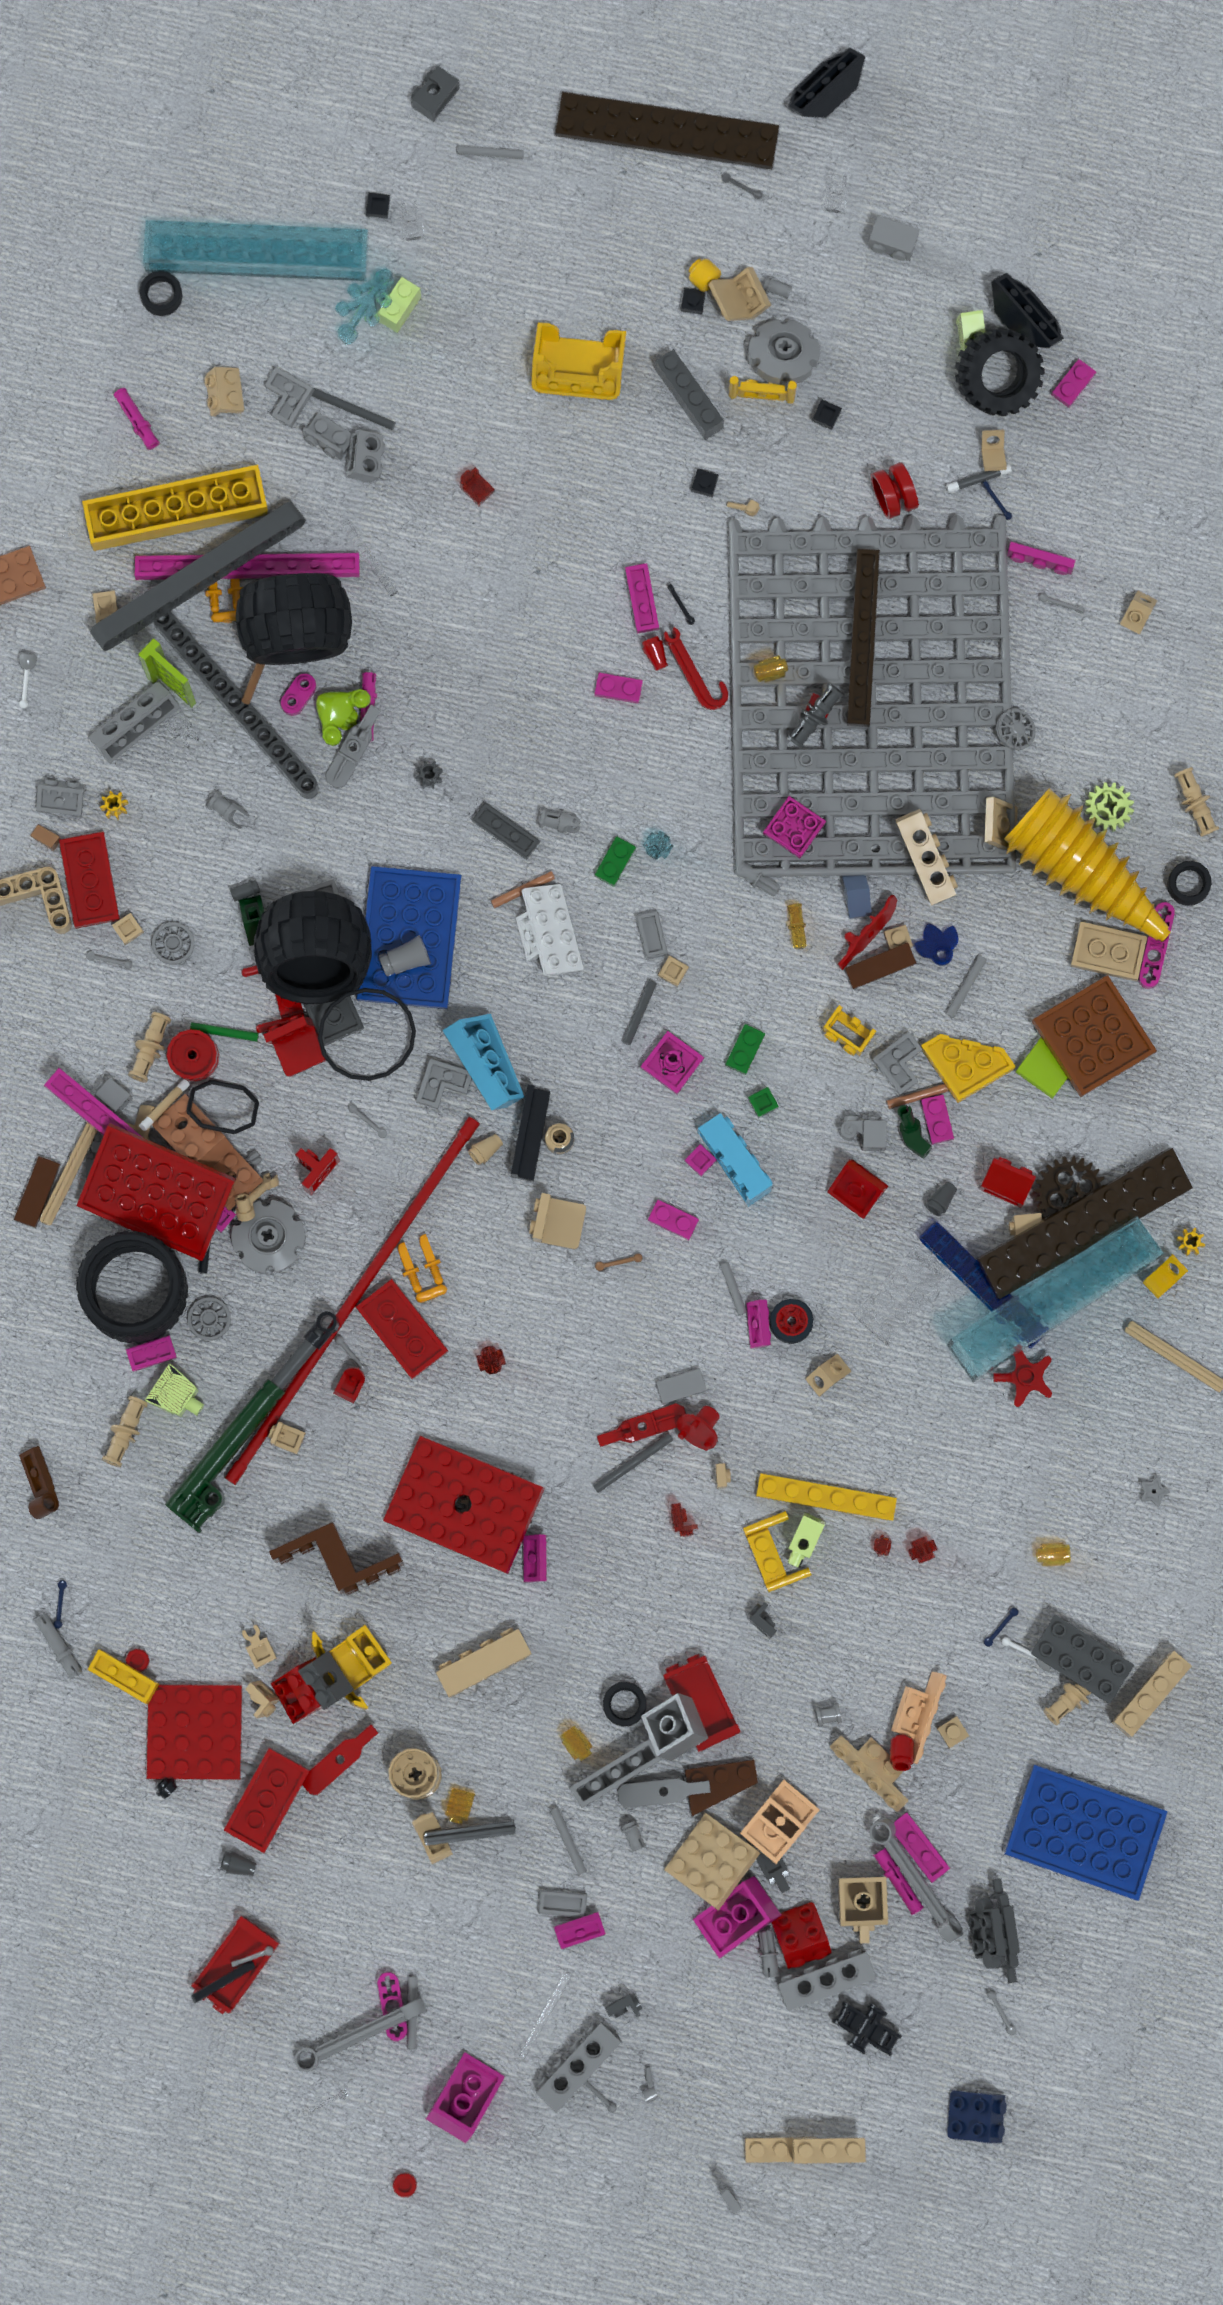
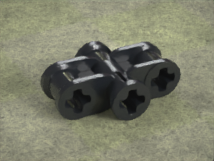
[831,2001,902,2056]

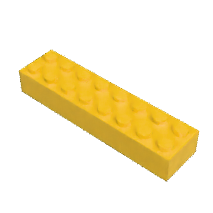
[82,465,269,551]

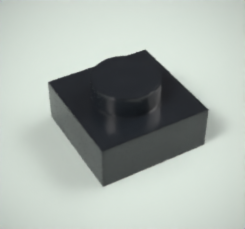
[366,192,391,219]
[681,288,706,315]
[812,399,842,430]
[691,468,719,498]

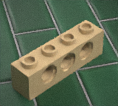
[895,809,958,905]

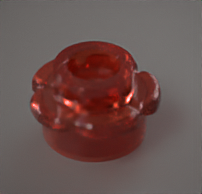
[874,1534,891,1557]

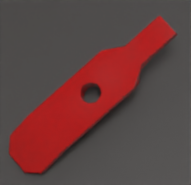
[838,895,897,970]
[597,1403,686,1447]
[302,1724,379,1795]

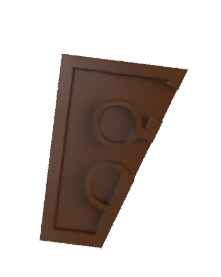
[685,1760,758,1816]

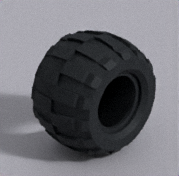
[236,573,352,665]
[254,891,372,1004]

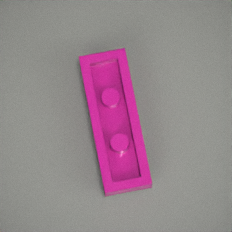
[1007,542,1076,575]
[625,563,659,634]
[893,1812,950,1883]

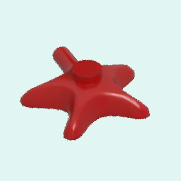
[993,1347,1052,1407]

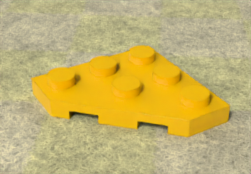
[921,1034,1016,1103]

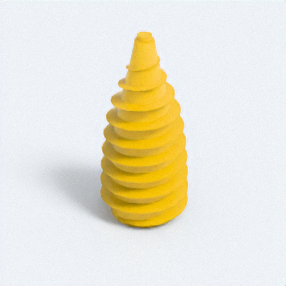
[1004,788,1171,942]

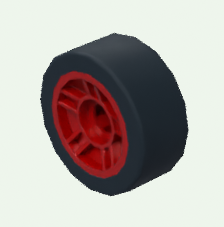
[769,1299,814,1344]

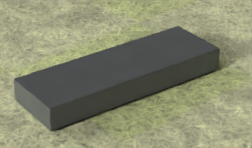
[472,802,540,860]

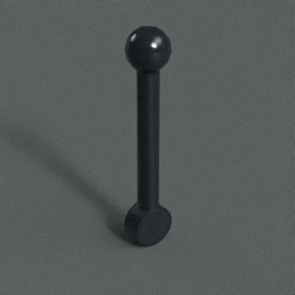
[667,584,695,625]

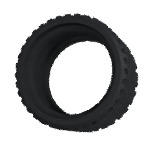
[76,1231,188,1343]

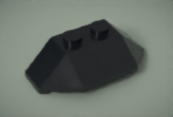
[788,47,865,118]
[991,273,1064,348]

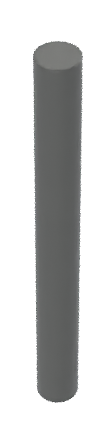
[311,388,396,431]
[593,1433,673,1493]

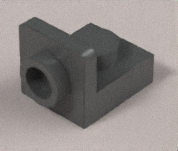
[749,1602,777,1639]
[605,1994,643,2018]

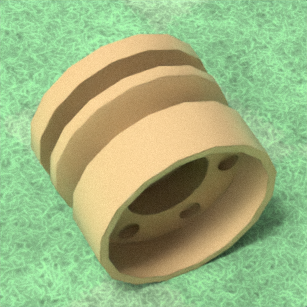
[389,1749,442,1800]

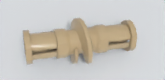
[1174,767,1219,837]
[128,1012,171,1083]
[102,1396,148,1468]
[1043,1683,1091,1726]

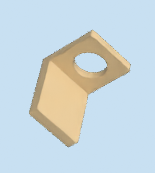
[981,430,1007,471]
[1120,591,1158,634]
[805,1354,851,1397]

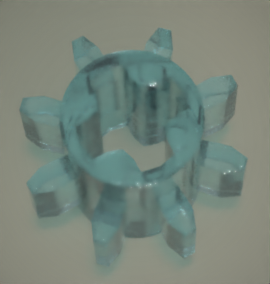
[643,831,673,860]

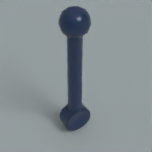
[982,480,1012,520]
[53,1580,67,1629]
[984,1608,1019,1647]

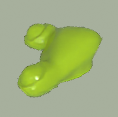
[316,689,371,746]

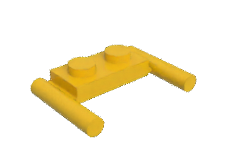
[729,376,797,404]
[743,1511,812,1593]

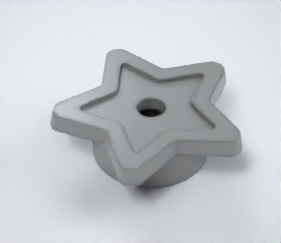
[1141,1477,1170,1507]

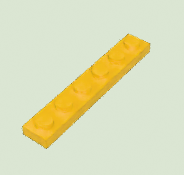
[756,1473,897,1521]

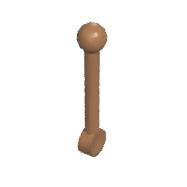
[595,1253,643,1271]

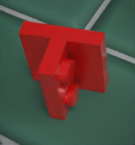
[295,1148,340,1196]
[827,1159,888,1219]

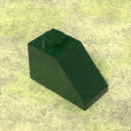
[239,895,265,946]

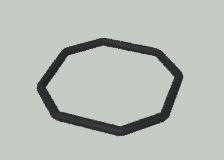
[186,1080,259,1134]

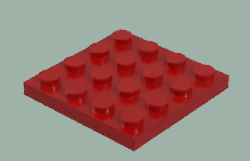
[147,1685,243,1780]

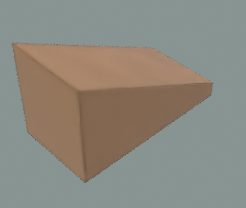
[30,825,61,852]

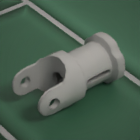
[207,791,250,829]
[539,808,580,833]

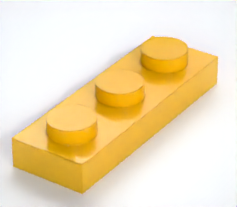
[87,1649,159,1704]

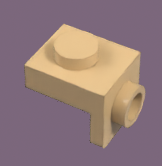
[268,1422,306,1455]

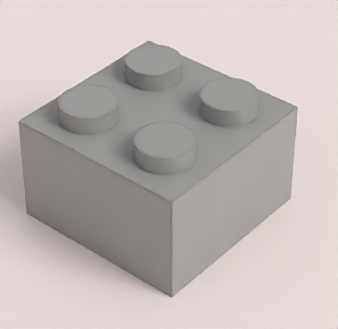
[641,1693,708,1761]

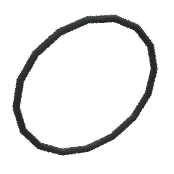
[318,988,416,1081]

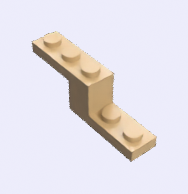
[745,2137,866,2164]

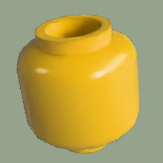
[688,259,721,292]

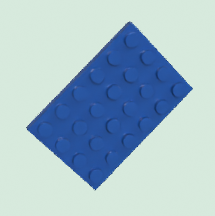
[357,866,462,1009]
[1004,1765,1168,1901]

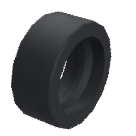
[139,271,183,316]
[1167,861,1212,906]
[603,1682,647,1727]

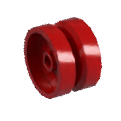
[871,462,919,519]
[167,1029,220,1082]

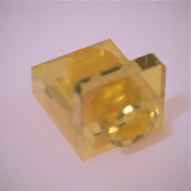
[445,1788,475,1824]

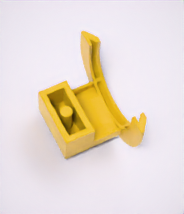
[311,1625,392,1710]

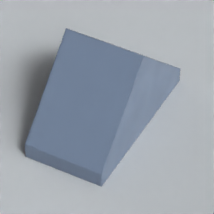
[842,875,872,919]

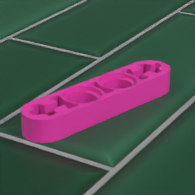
[1138,902,1175,989]

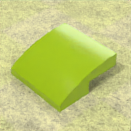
[1016,1037,1068,1099]

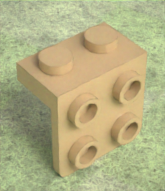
[709,267,771,321]
[529,1193,586,1250]

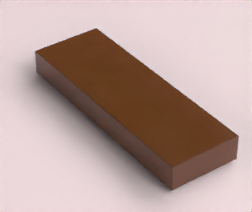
[845,943,917,989]
[14,1156,61,1229]

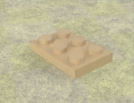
[1070,922,1147,982]

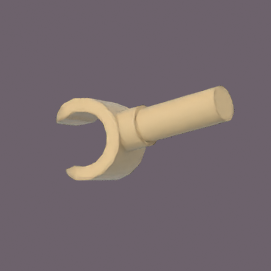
[727,500,760,517]

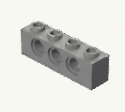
[88,681,180,764]
[570,1739,662,1808]
[778,1949,877,2011]
[536,2022,621,2113]

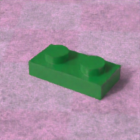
[594,836,636,887]
[725,1024,766,1075]

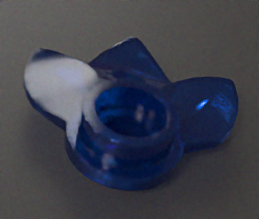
[914,923,959,966]

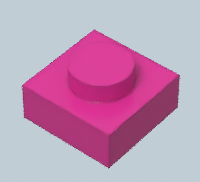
[684,1144,717,1177]

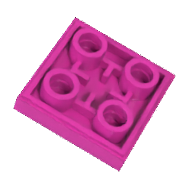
[763,796,826,859]

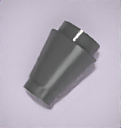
[926,1182,957,1216]
[220,1851,257,1876]

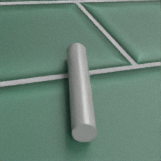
[720,1262,747,1316]

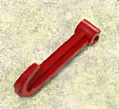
[662,627,728,710]

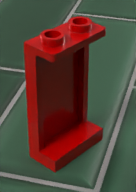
[663,1654,741,1752]
[191,1916,280,2014]

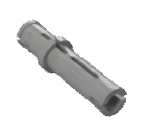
[34,1613,83,1680]

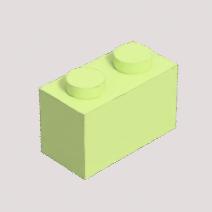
[378,277,421,333]

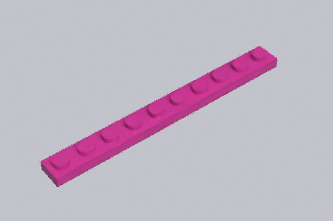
[135,553,360,580]
[44,1068,236,1233]

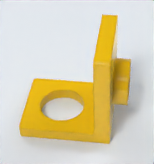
[1143,1254,1188,1299]

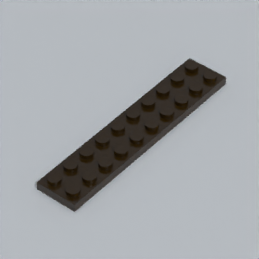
[555,92,780,170]
[976,1148,1193,1299]

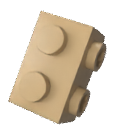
[205,367,244,416]

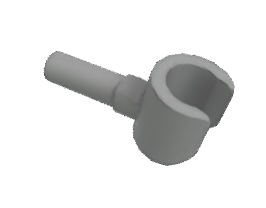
[642,2067,657,2103]

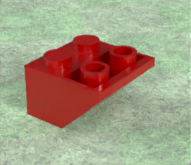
[979,1157,1036,1208]
[271,1657,322,1724]

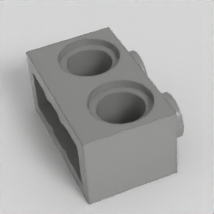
[346,429,385,483]

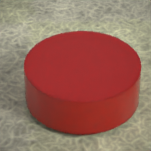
[126,1649,150,1672]
[393,2173,417,2197]

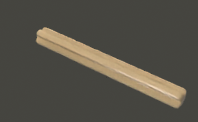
[39,1122,98,1226]
[1125,1321,1223,1392]

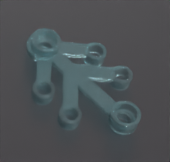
[335,269,394,345]

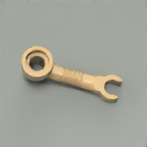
[235,1173,279,1222]

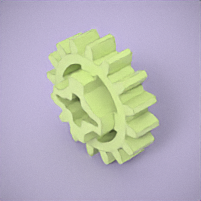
[1084,782,1134,832]

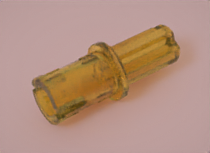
[787,903,806,950]

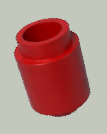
[890,1734,914,1771]

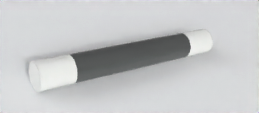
[946,464,1012,493]

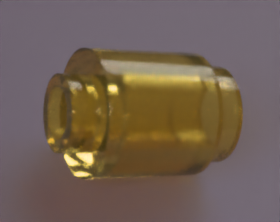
[753,655,788,683]
[1036,1542,1071,1567]
[560,1725,593,1761]

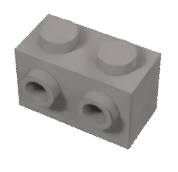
[868,216,920,261]

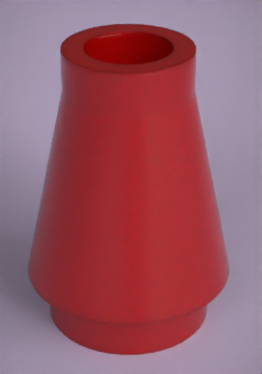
[642,636,668,671]

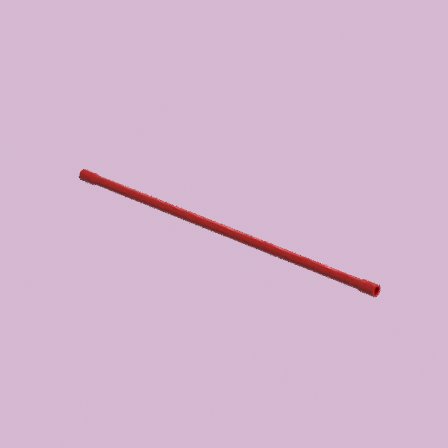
[224,1117,480,1485]

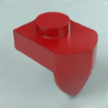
[333,1367,365,1404]

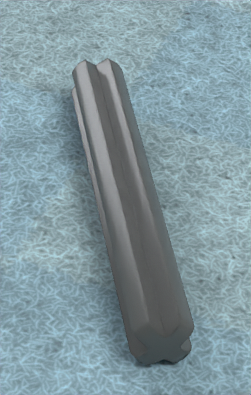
[424,1821,516,1846]

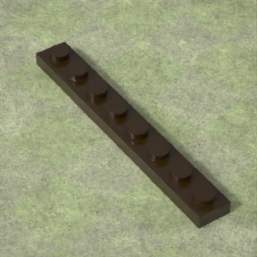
[847,549,880,727]

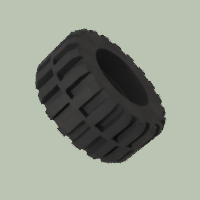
[955,327,1045,416]

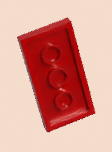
[59,831,120,929]
[356,1279,449,1380]
[223,1748,310,1853]

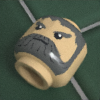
[545,1123,575,1155]

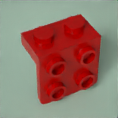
[263,1015,326,1077]
[771,1902,832,1969]

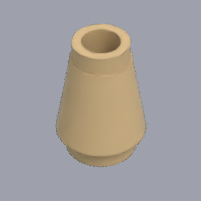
[468,1134,503,1165]

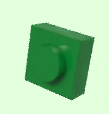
[748,1087,779,1118]

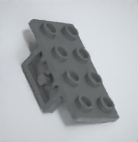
[1031,1615,1134,1704]

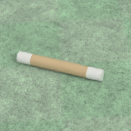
[139,1079,190,1131]

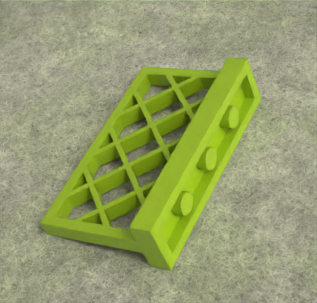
[138,638,196,708]

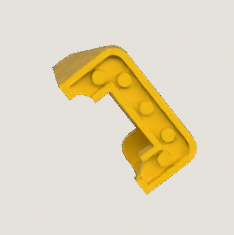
[531,322,626,400]

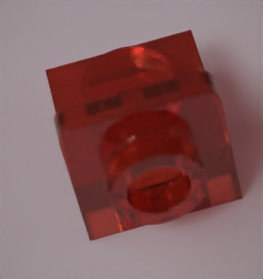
[460,467,495,506]
[670,1503,698,1537]

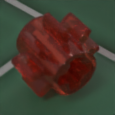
[476,1346,506,1374]
[908,1536,938,1564]

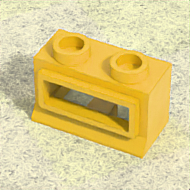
[823,1005,876,1056]

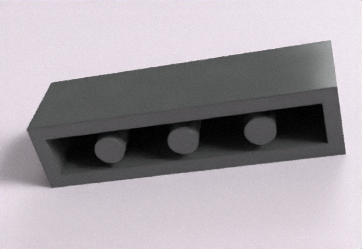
[655,349,724,440]

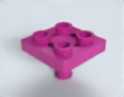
[640,1031,704,1095]

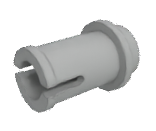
[763,276,792,299]
[621,1820,646,1852]

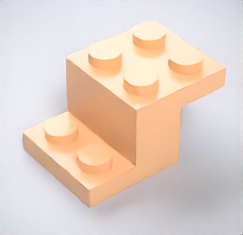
[740,1780,820,1864]

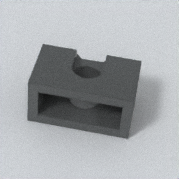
[411,65,460,122]
[298,1651,354,1710]

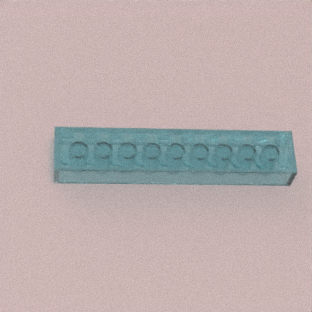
[143,220,369,281]
[947,1216,1164,1383]

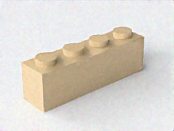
[436,1627,532,1698]
[1111,1651,1192,1738]

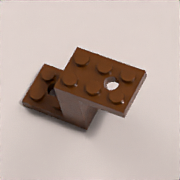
[269,1522,404,1596]

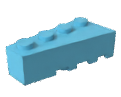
[442,1014,525,1111]
[697,1113,773,1207]

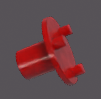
[677,1406,720,1451]

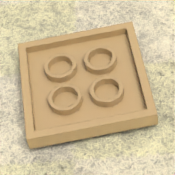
[664,1813,760,1911]

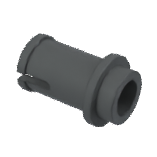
[230,879,260,902]

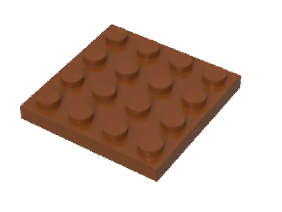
[1031,975,1157,1097]

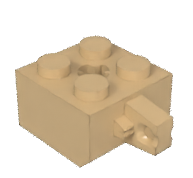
[838,1877,888,1944]

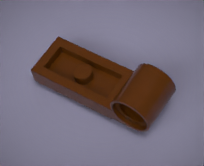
[19,1446,59,1519]

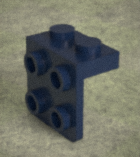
[947,2091,1007,2143]

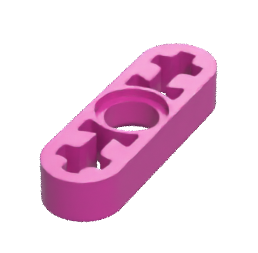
[377,1972,408,2041]

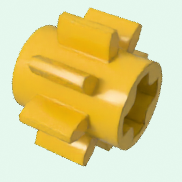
[100,791,129,820]
[1176,1228,1205,1256]

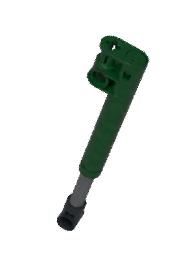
[165,1311,340,1533]

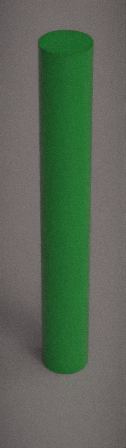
[190,1022,259,1042]

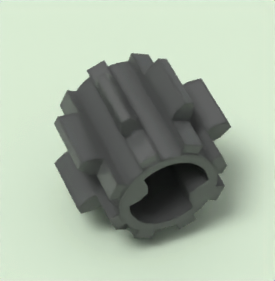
[415,761,443,789]

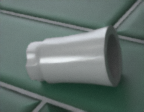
[379,935,431,976]

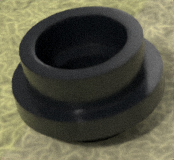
[156,1778,178,1799]

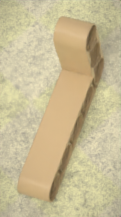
[0,867,72,934]

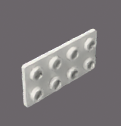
[516,884,583,976]

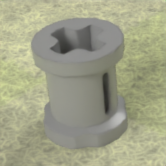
[815,1702,842,1727]

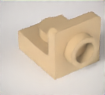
[245,1680,280,1718]

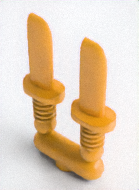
[205,579,243,623]
[398,1234,447,1303]

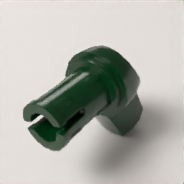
[897,1105,932,1159]

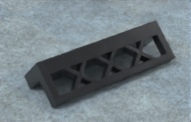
[511,1084,551,1182]

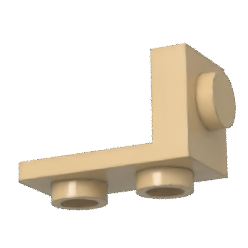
[412,1812,453,1864]

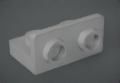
[303,413,352,460]
[36,777,86,816]

